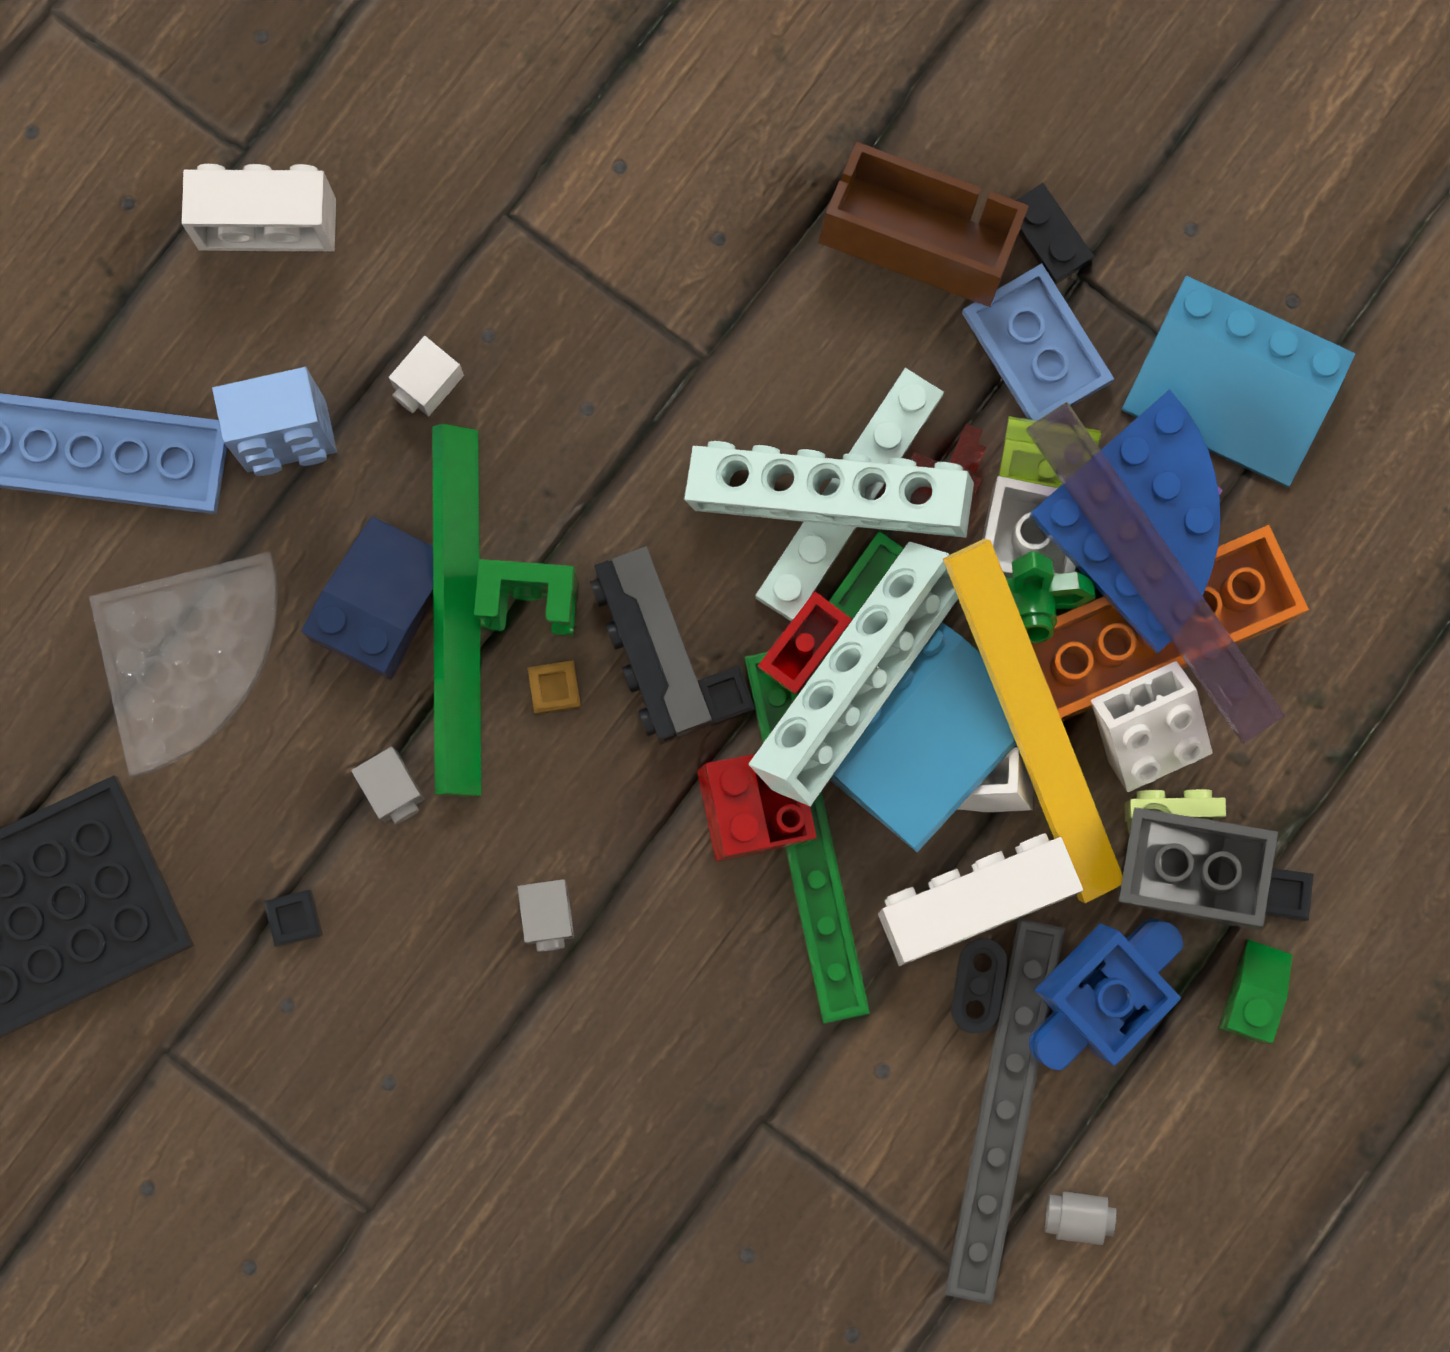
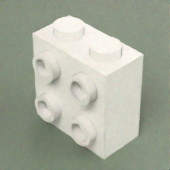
[1091,661,1213,792]

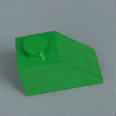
[1218,939,1293,1044]

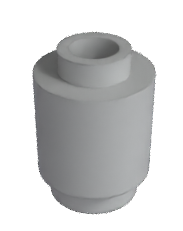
[1045,1191,1116,1245]

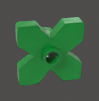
[1006,551,1096,644]

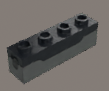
[590,546,712,745]

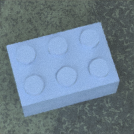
[212,367,337,476]

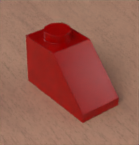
[758,591,852,695]

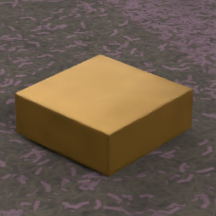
[527,660,581,715]

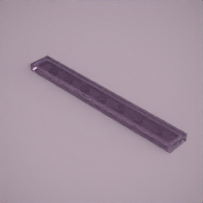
[1026,402,1285,744]

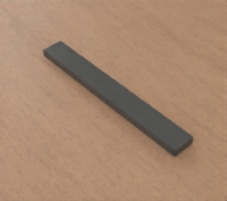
[944,918,1065,1305]

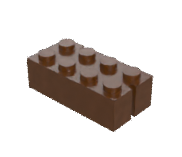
[818,141,1029,307]

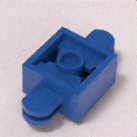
[1028,918,1183,1070]

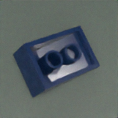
[301,516,433,680]

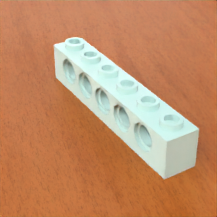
[684,441,974,538]
[748,541,958,806]

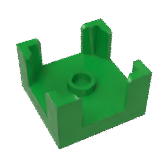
[474,559,579,637]

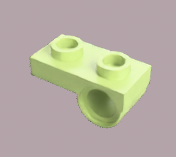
[1124,789,1226,835]

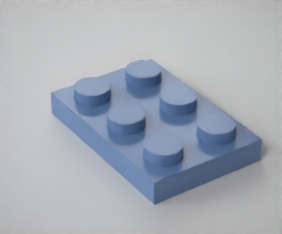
[962,263,1114,422]

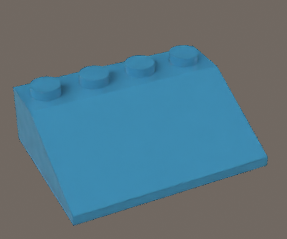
[1121,276,1356,488]
[829,622,1017,852]

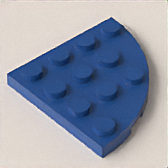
[1029,389,1220,654]

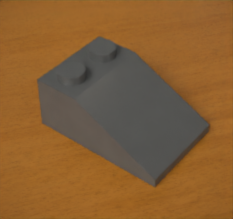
[1119,807,1278,930]

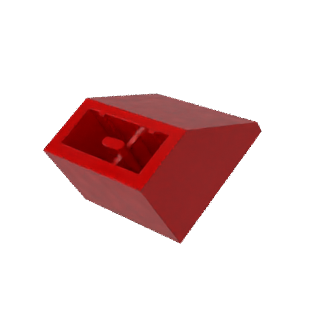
[697,754,817,862]

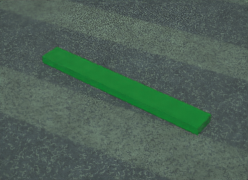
[432,424,481,797]
[745,652,870,1024]

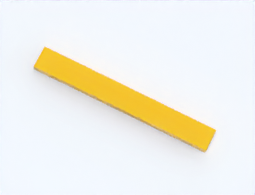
[942,539,1123,903]

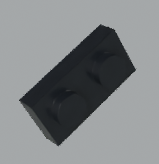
[1015,183,1094,285]

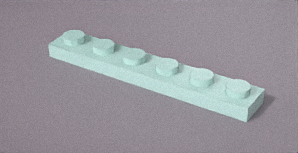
[755,368,944,621]

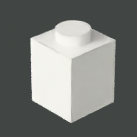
[389,336,464,417]

